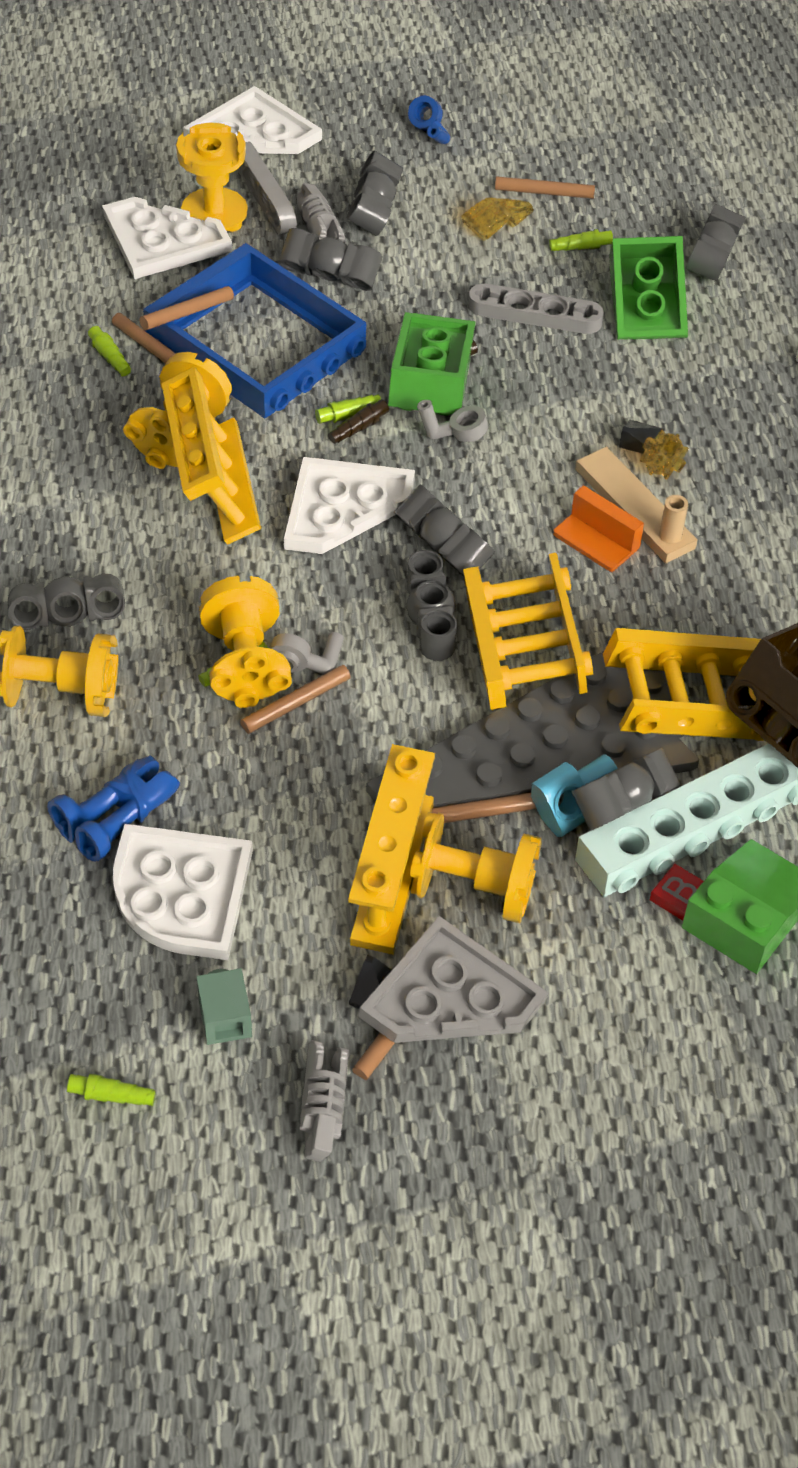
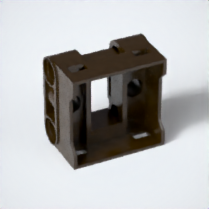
[726,623,798,767]

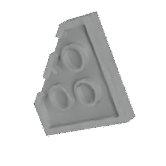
[358,916,549,1043]

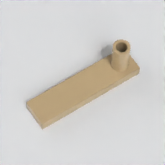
[575,446,697,564]

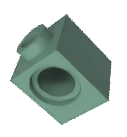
[196,968,252,1045]

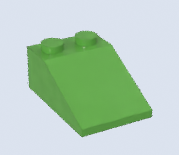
[609,236,688,339]
[388,312,476,416]
[682,839,798,974]

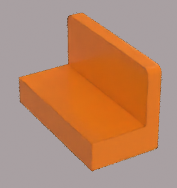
[553,485,644,572]

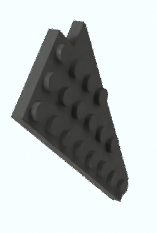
[366,651,700,808]

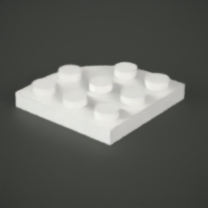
[113,824,253,960]

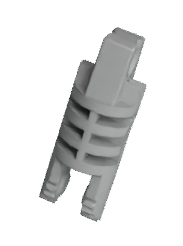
[297,183,346,243]
[299,1040,349,1162]

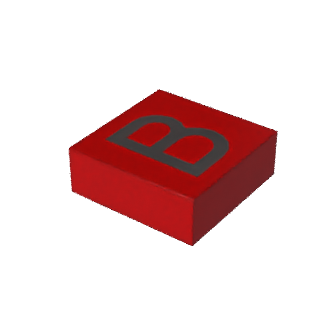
[649,864,704,921]

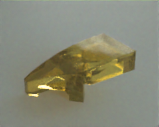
[460,198,534,241]

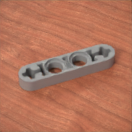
[237,141,297,234]
[469,284,604,334]

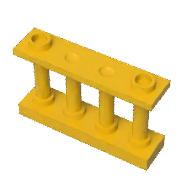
[161,367,261,545]
[463,553,593,710]
[603,628,764,741]
[348,744,435,955]

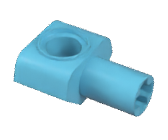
[531,754,618,837]

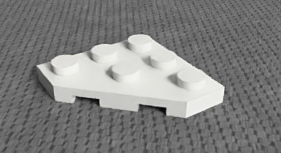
[183,86,322,154]
[102,197,233,279]
[284,457,415,554]

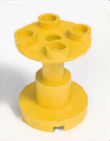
[176,123,248,232]
[123,352,232,469]
[199,576,292,708]
[0,625,118,717]
[410,812,542,924]

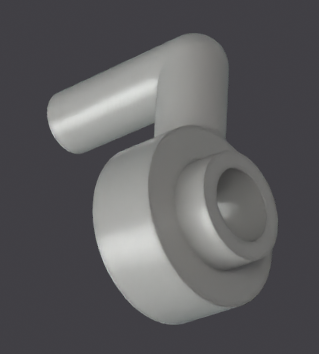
[417,400,489,442]
[270,632,344,675]

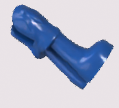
[47,755,180,862]

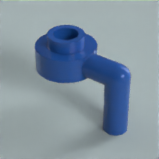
[408,95,450,144]

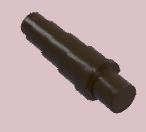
[328,399,389,444]

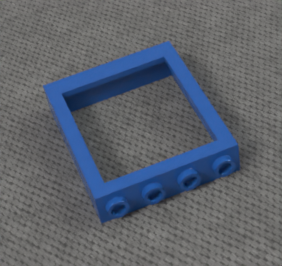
[143,243,366,419]

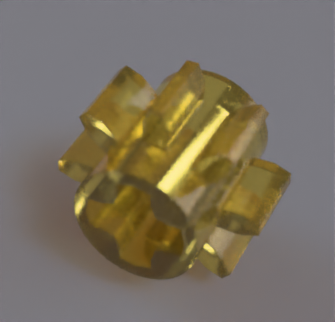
[640,430,689,479]

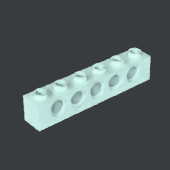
[575,744,798,897]

